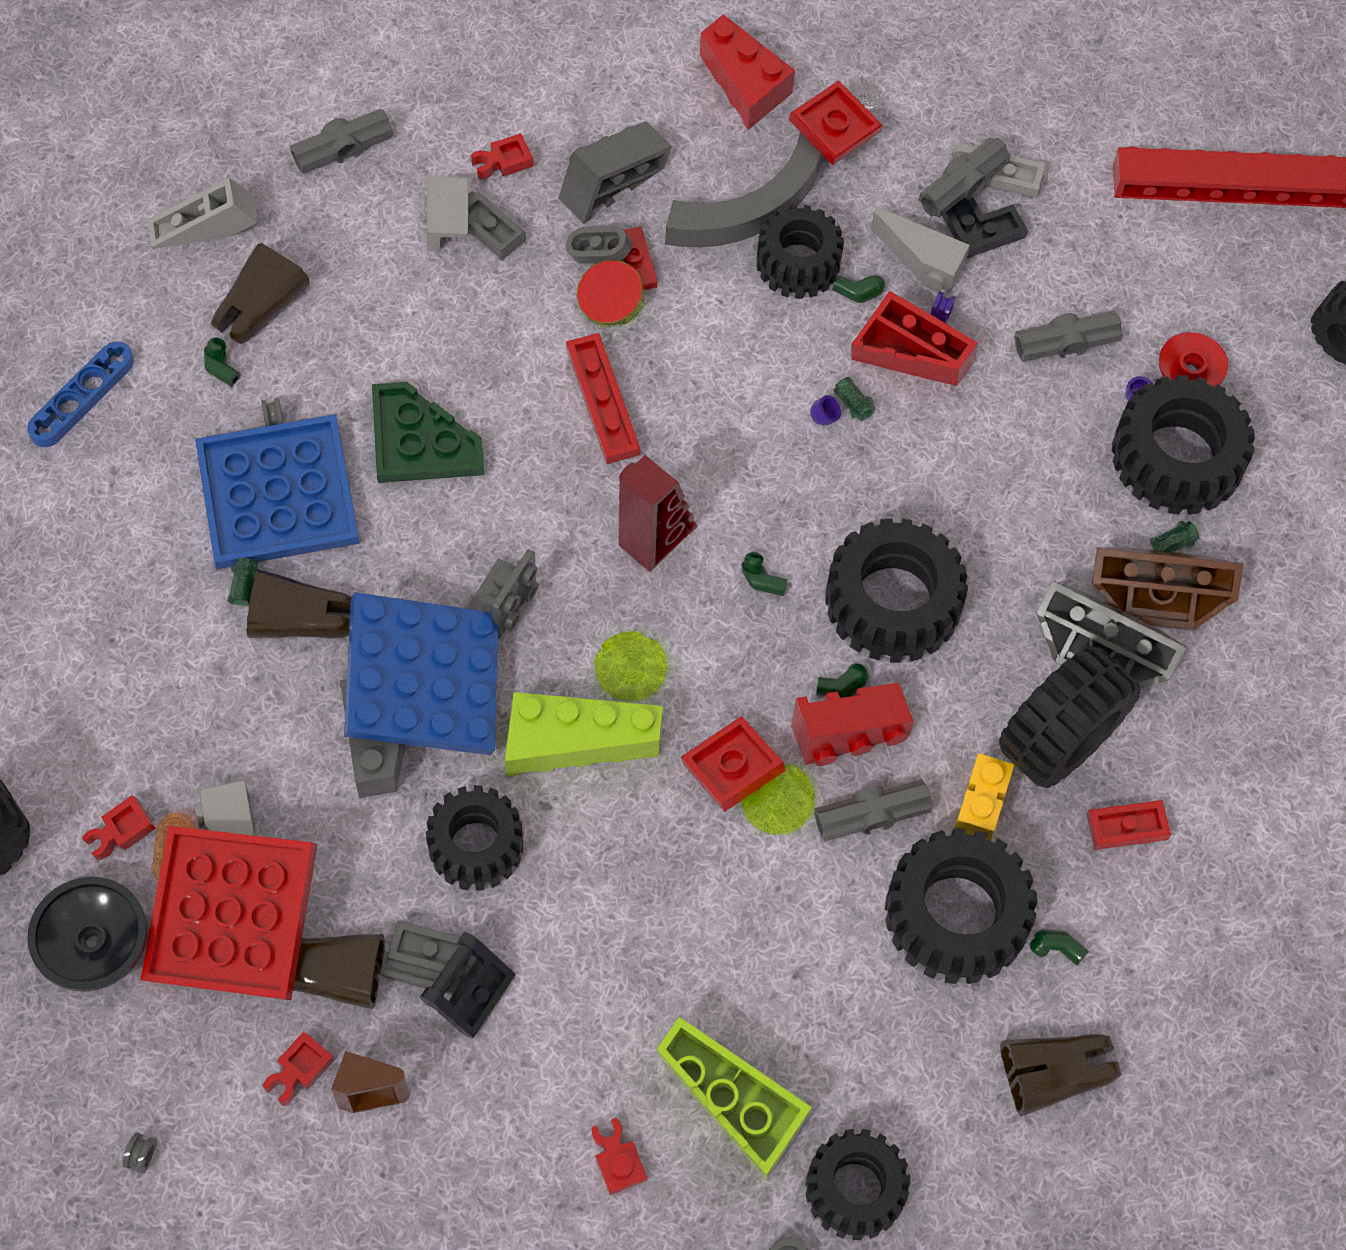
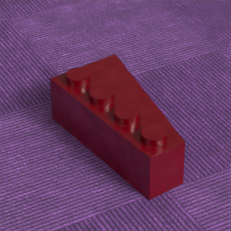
[618,455,698,572]

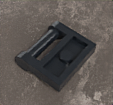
[420,932,516,1038]

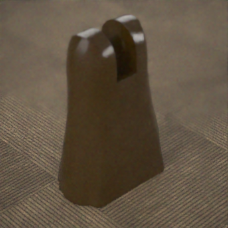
[211,243,310,344]
[246,569,352,639]
[293,934,385,1009]
[1000,1034,1122,1116]

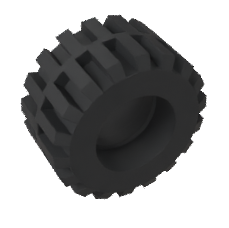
[756,205,844,299]
[1310,280,1346,365]
[426,785,524,891]
[805,1129,911,1240]

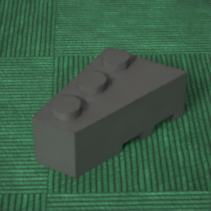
[558,121,672,224]
[340,679,405,798]

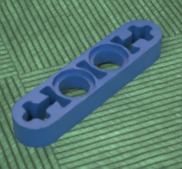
[27,341,134,447]

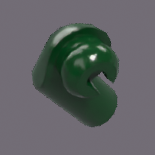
[832,275,885,303]
[204,337,241,387]
[741,552,787,596]
[816,663,868,698]
[1029,929,1089,966]

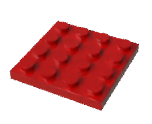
[140,826,318,1001]

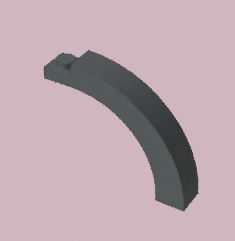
[665,132,823,248]

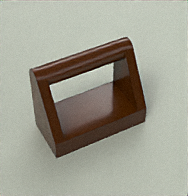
[331,1051,410,1113]

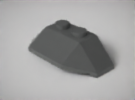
[1036,580,1187,689]

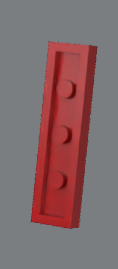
[566,333,640,464]

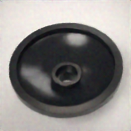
[27,877,148,992]

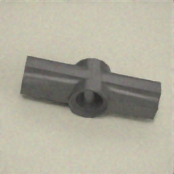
[290,108,393,174]
[919,137,1011,217]
[1014,311,1123,362]
[814,779,932,842]

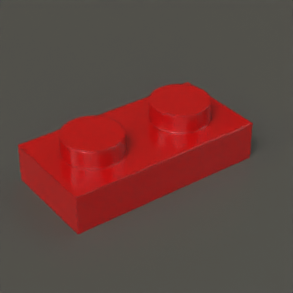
[1087,800,1171,850]

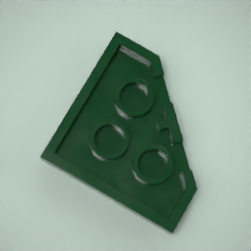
[372,382,484,483]

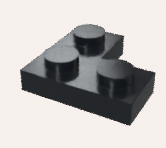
[942,197,1028,258]

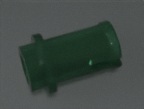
[833,377,875,421]
[1150,521,1199,552]
[227,558,258,607]

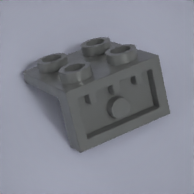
[466,549,539,639]

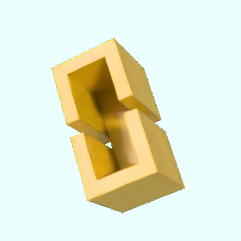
[954,753,1015,841]

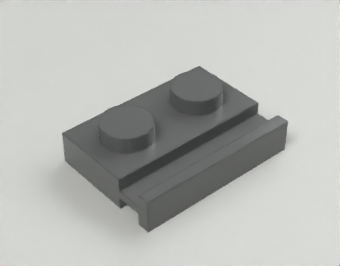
[382,920,469,995]

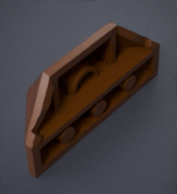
[1092,547,1243,630]

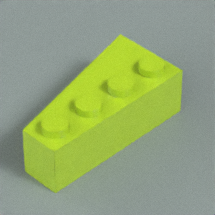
[505,692,663,777]
[656,1016,812,1180]

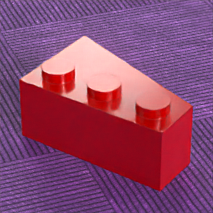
[700,14,795,130]
[851,291,978,386]
[791,682,914,766]

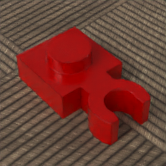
[470,133,534,179]
[82,795,156,860]
[263,1031,334,1106]
[592,1118,647,1195]

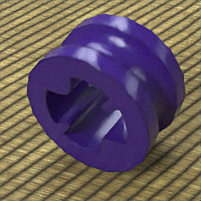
[930,291,956,324]

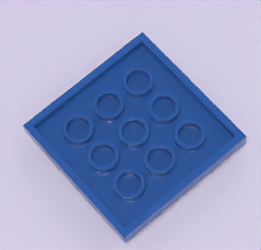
[195,414,360,569]
[344,592,498,755]

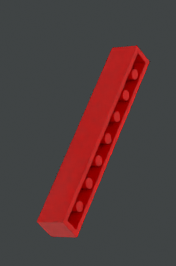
[1113,146,1346,208]

